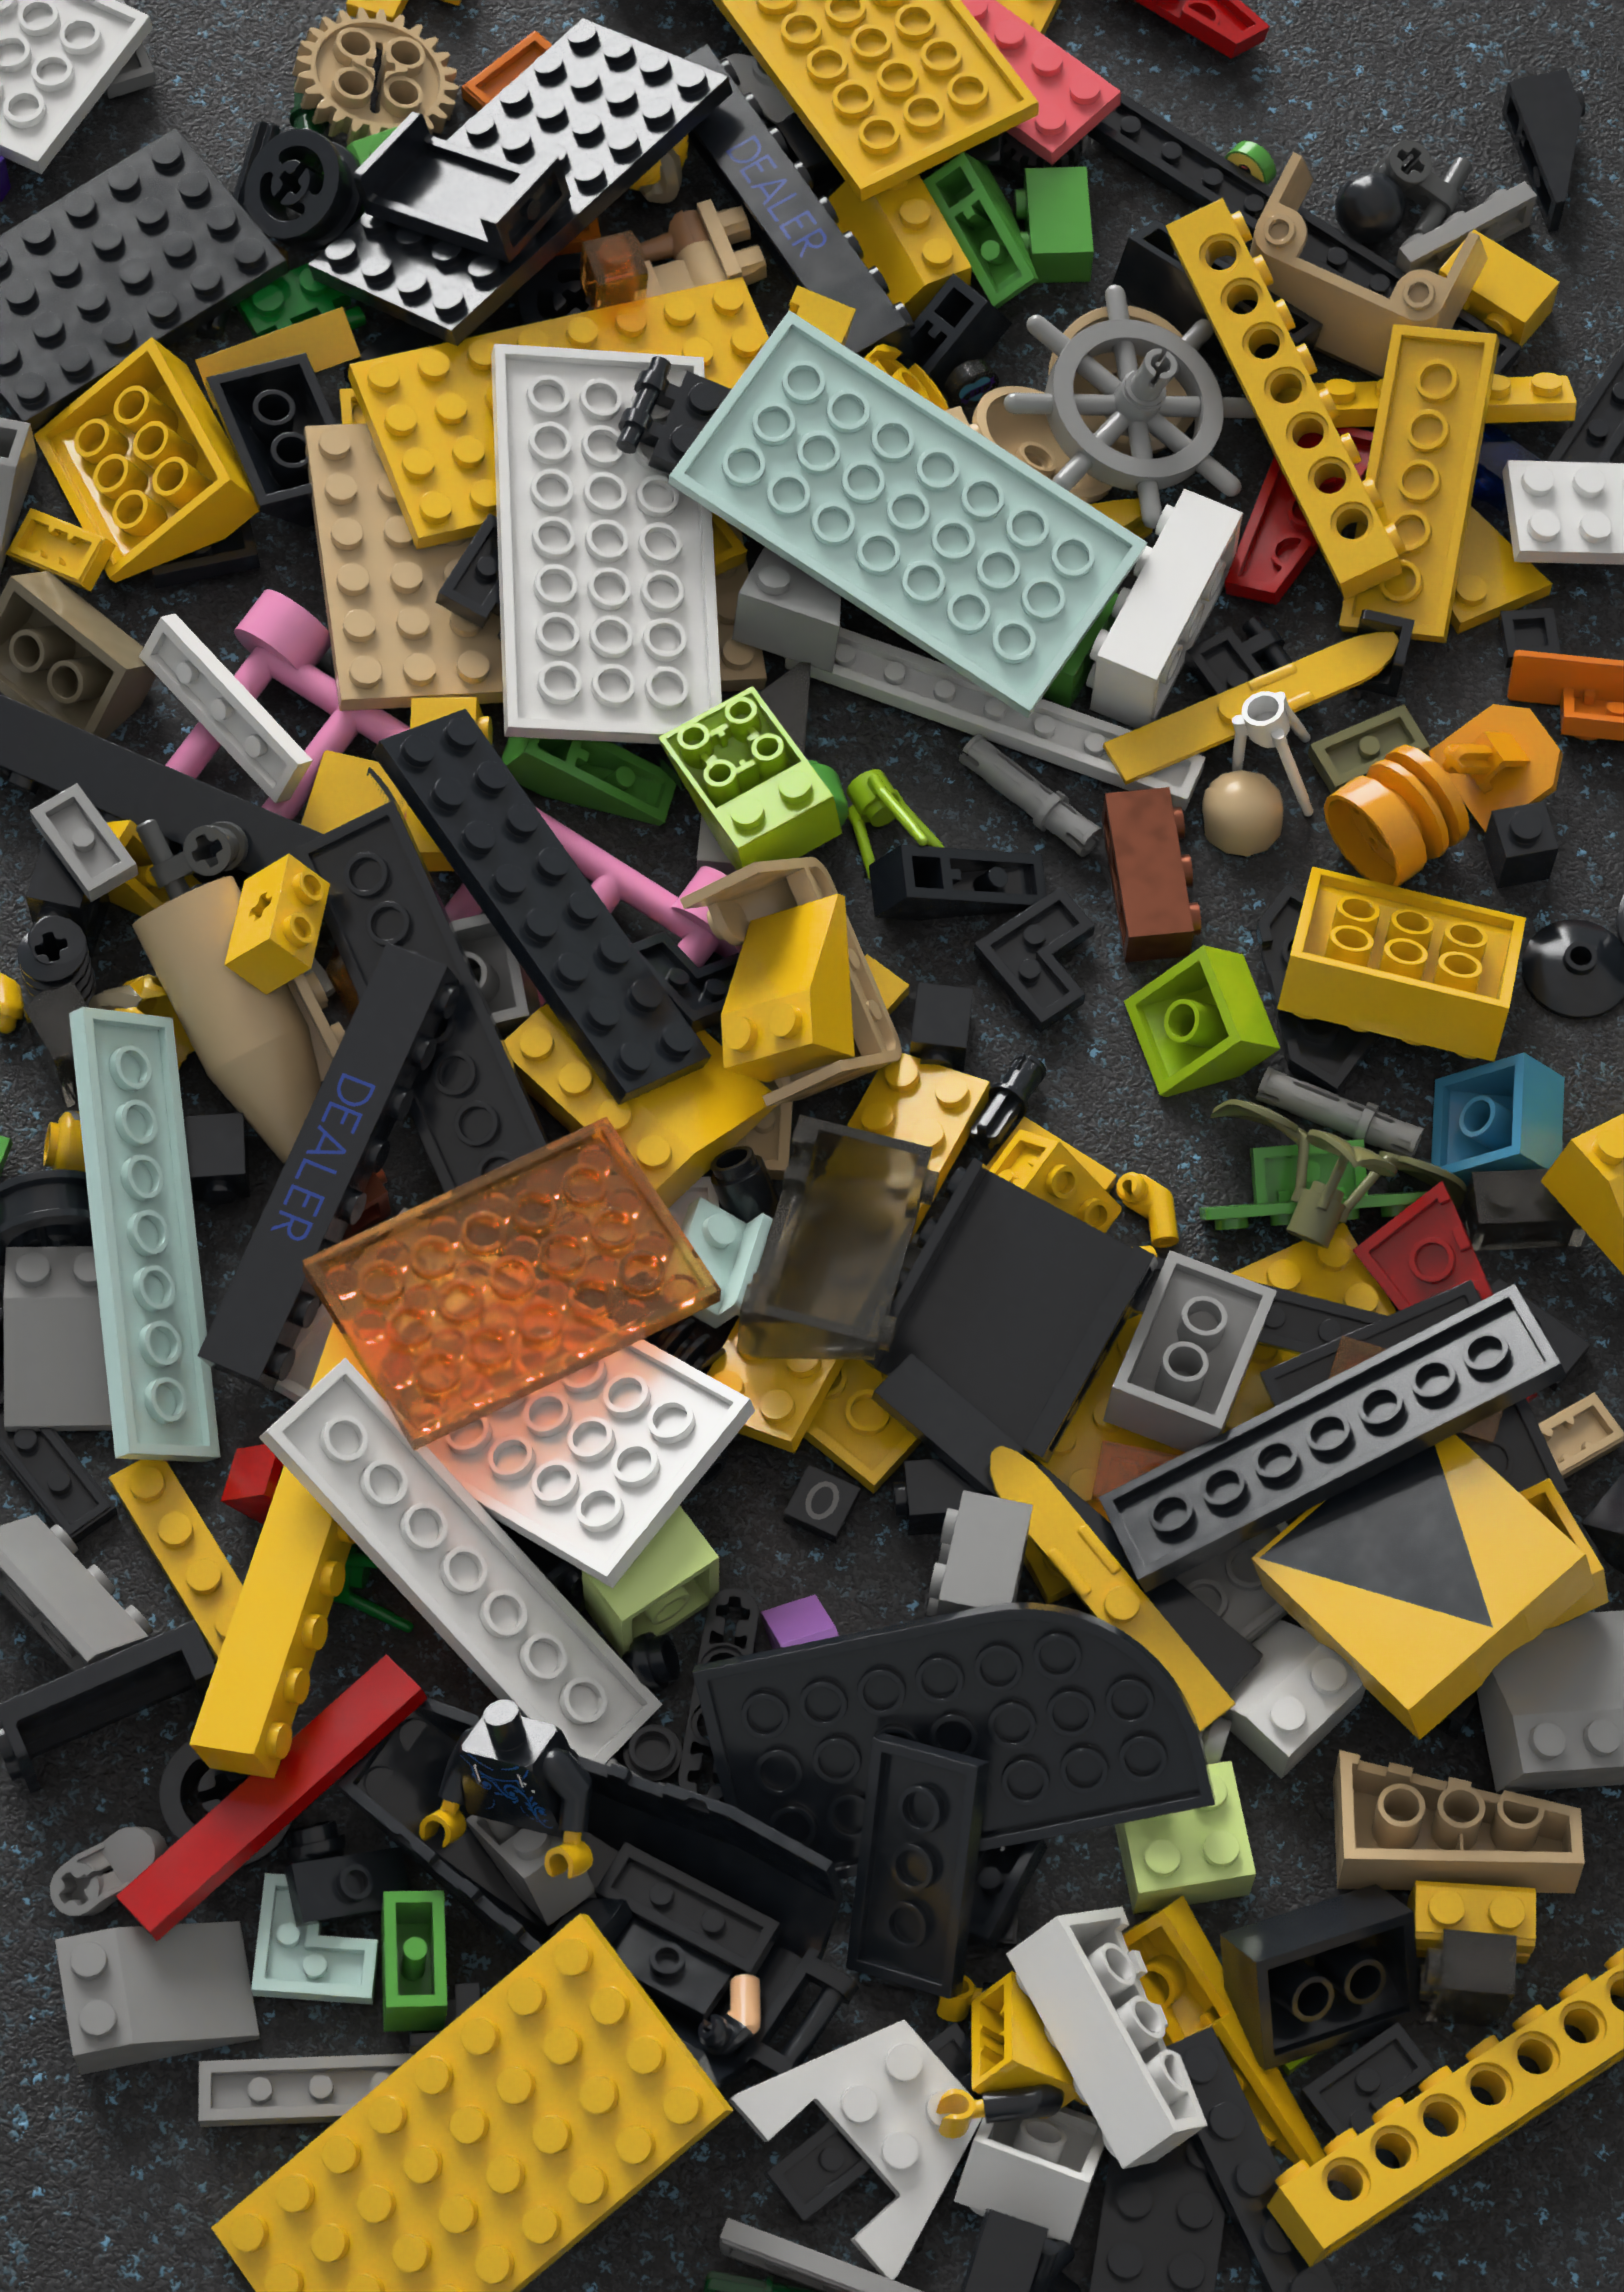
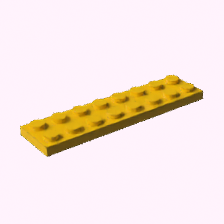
[707,1053,991,1454]

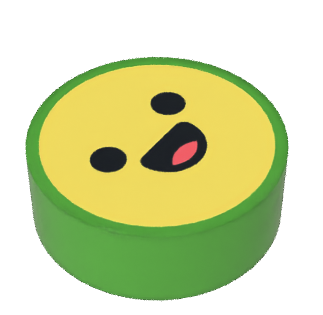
[1225,141,1276,185]

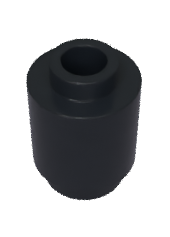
[711,1146,782,1225]

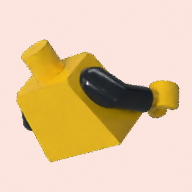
[936,1971,1087,2139]

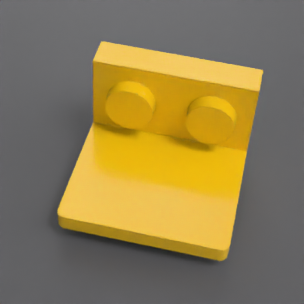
[989,1129,1121,1233]

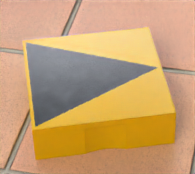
[1251,1434,1595,1740]

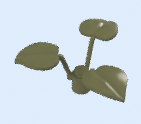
[1210,1099,1467,1248]

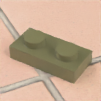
[1308,704,1430,794]

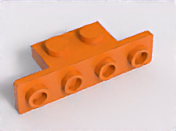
[1507,650,1624,741]

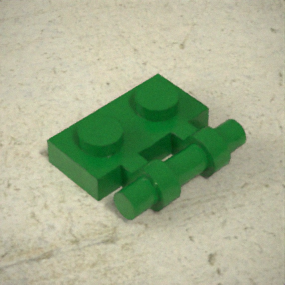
[236,262,366,338]

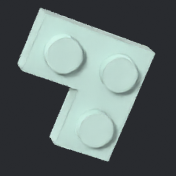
[251,1873,379,2005]

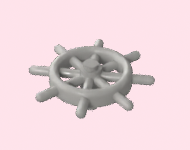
[1004,285,1256,529]

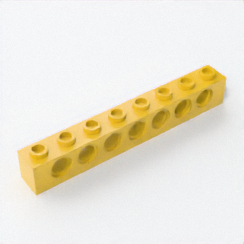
[1165,198,1406,600]
[1267,1948,1624,2268]

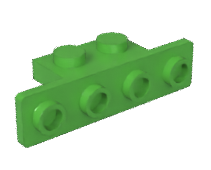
[1199,1139,1428,1230]

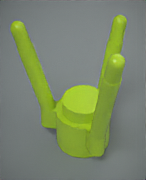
[846,769,945,881]

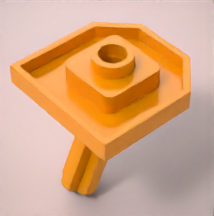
[1428,704,1563,833]

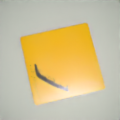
[301,750,407,834]

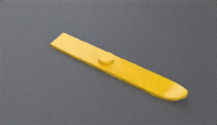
[1103,632,1399,785]
[990,1446,1236,1732]

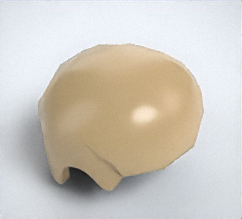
[1202,770,1283,856]

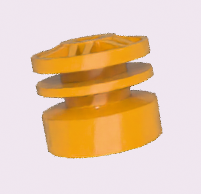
[1323,744,1470,887]

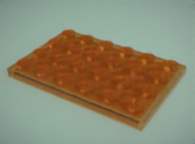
[302,1117,721,1451]

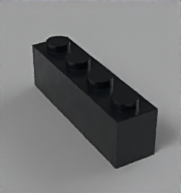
[1112,219,1323,362]

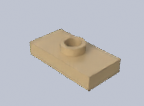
[1538,1392,1624,1479]

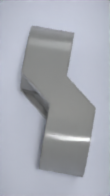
[50,1827,168,1916]

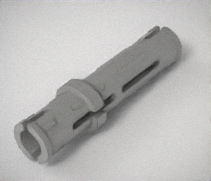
[959,734,1103,857]
[1256,1067,1424,1158]

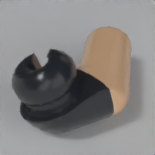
[698,1974,761,2056]

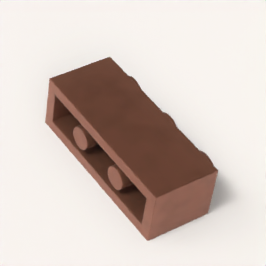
[1101,787,1201,963]

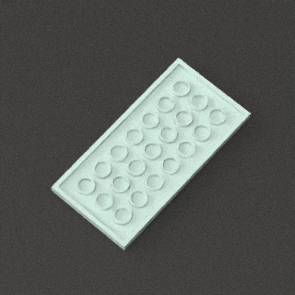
[668,310,1148,718]

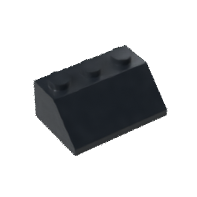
[206,353,337,528]
[1220,1884,1421,2071]

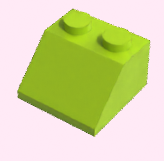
[1124,945,1281,1097]

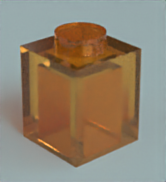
[580,230,649,310]

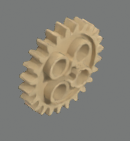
[292,7,459,146]

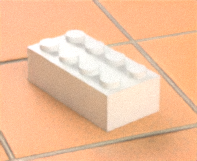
[1086,489,1243,729]

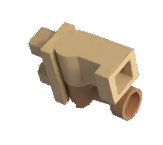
[615,199,767,301]

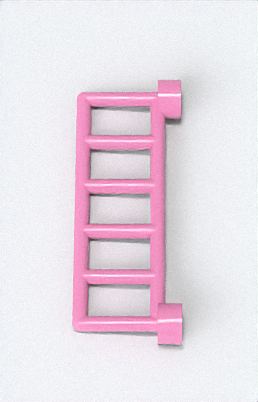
[165,589,742,1007]

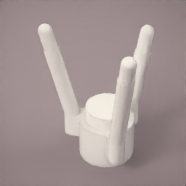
[1232,691,1313,817]

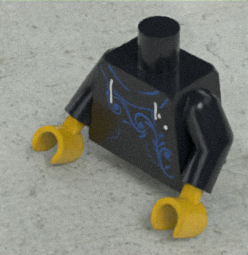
[419,1699,593,1879]

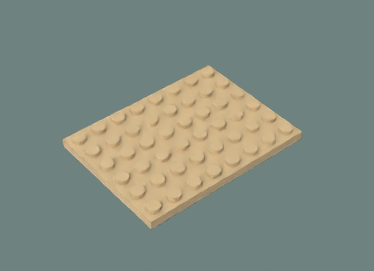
[304,423,767,711]

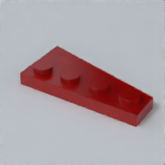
[1135,0,1270,59]

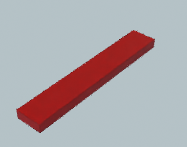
[116,1654,428,1941]

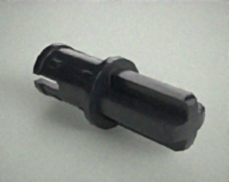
[970,1053,1046,1149]

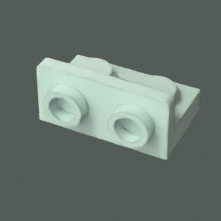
[659,1197,773,1329]

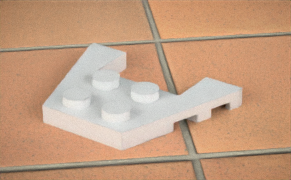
[728,2020,982,2280]

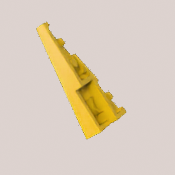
[1122,1895,1326,2167]

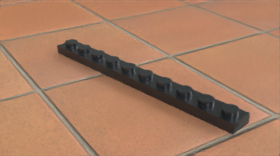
[1087,93,1521,375]

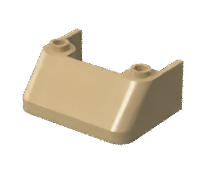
[1250,152,1488,380]
[680,857,902,1106]

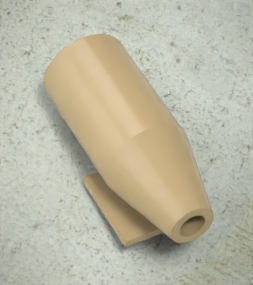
[132,876,345,1164]

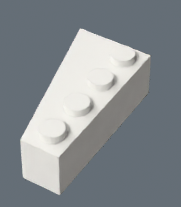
[1006,1906,1207,2169]

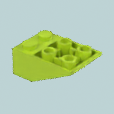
[658,686,842,870]

